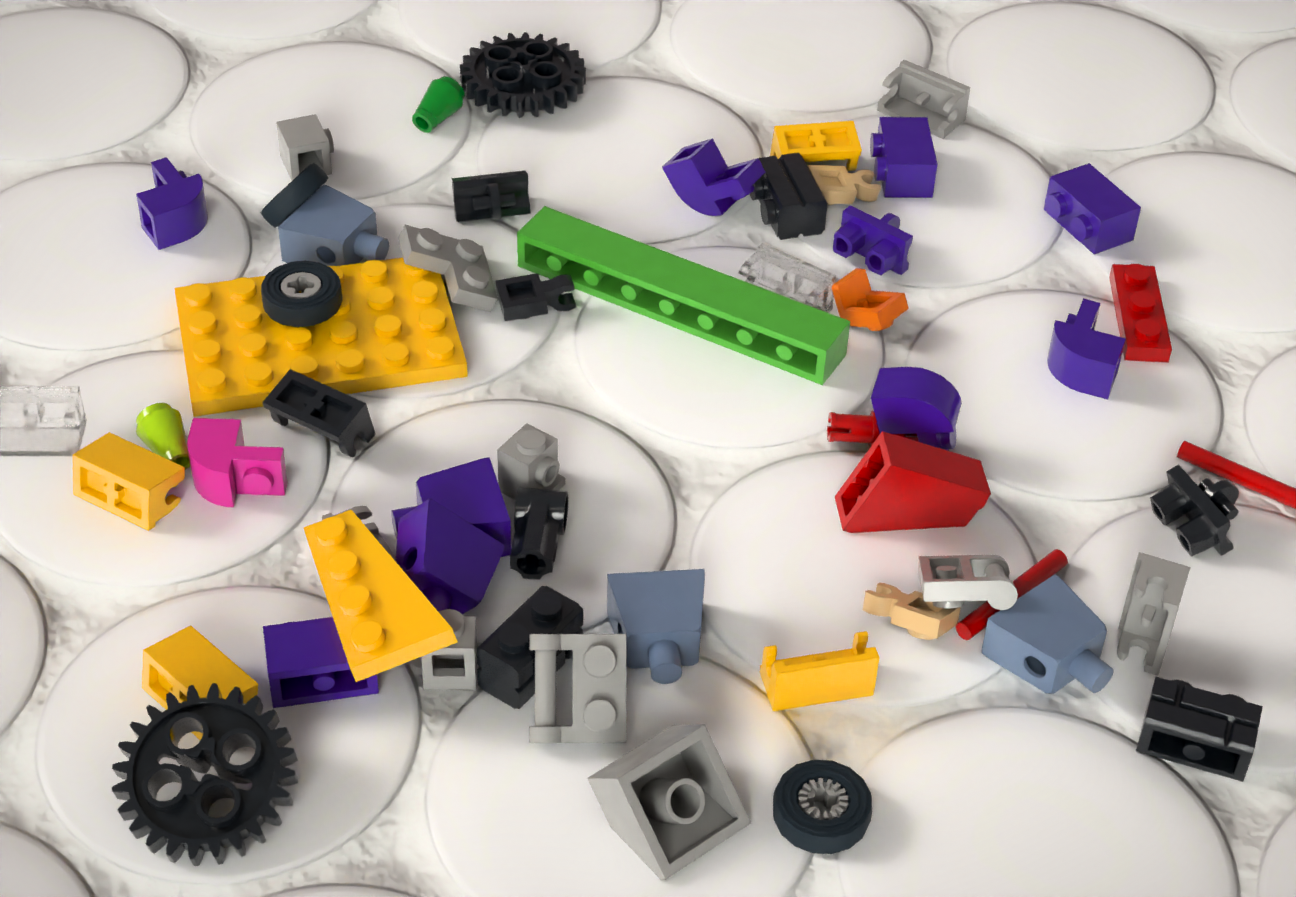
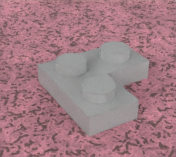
[398,225,498,312]

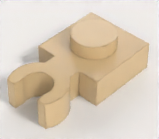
[807,165,881,205]
[862,583,961,640]

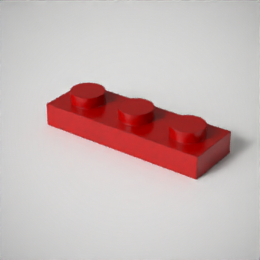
[1109,264,1172,363]

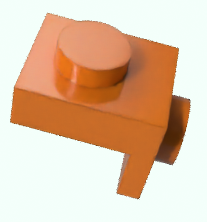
[832,268,909,331]

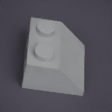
[587,724,751,880]

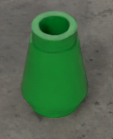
[412,76,465,133]

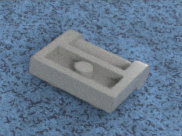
[918,555,1018,610]
[529,634,626,743]

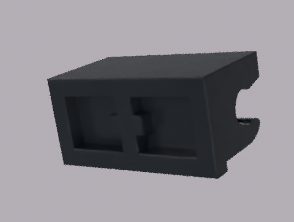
[262,369,375,457]

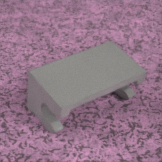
[877,60,971,139]
[1117,552,1191,676]

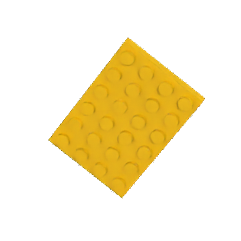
[174,257,468,417]

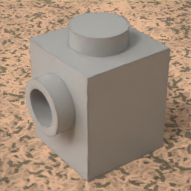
[276,114,334,180]

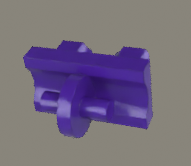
[833,205,913,276]

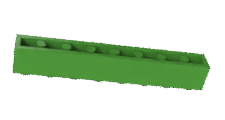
[517,206,850,385]

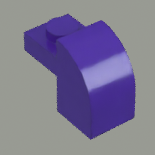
[662,138,765,216]
[136,157,208,250]
[1047,298,1126,400]
[871,367,962,451]

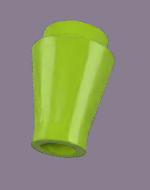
[136,403,191,470]

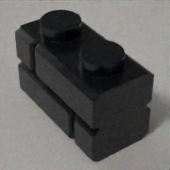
[750,153,828,240]
[477,586,583,709]
[1136,677,1263,782]

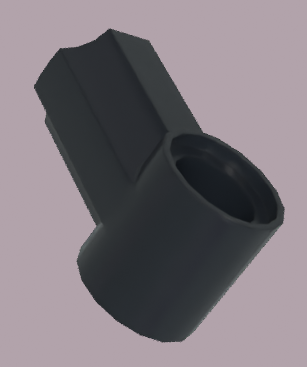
[510,487,569,580]

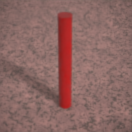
[1177,441,1296,509]
[956,549,1068,640]

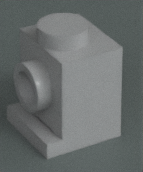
[497,423,565,500]
[421,609,478,690]

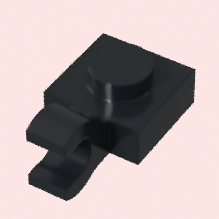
[495,273,576,321]

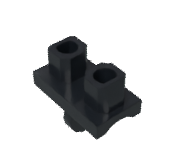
[452,170,531,222]
[1150,464,1239,557]

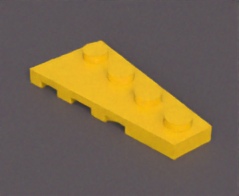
[304,510,458,682]

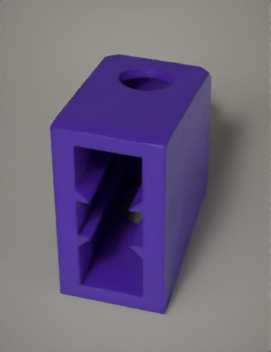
[391,457,511,557]
[395,498,505,615]

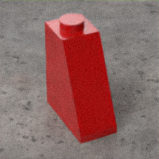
[835,431,991,533]

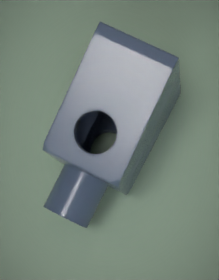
[278,185,389,266]
[607,569,705,684]
[981,574,1114,694]

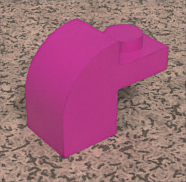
[187,418,288,508]

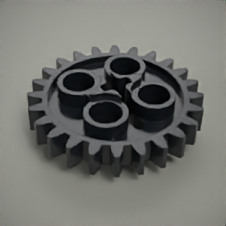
[460,32,586,118]
[112,683,298,866]

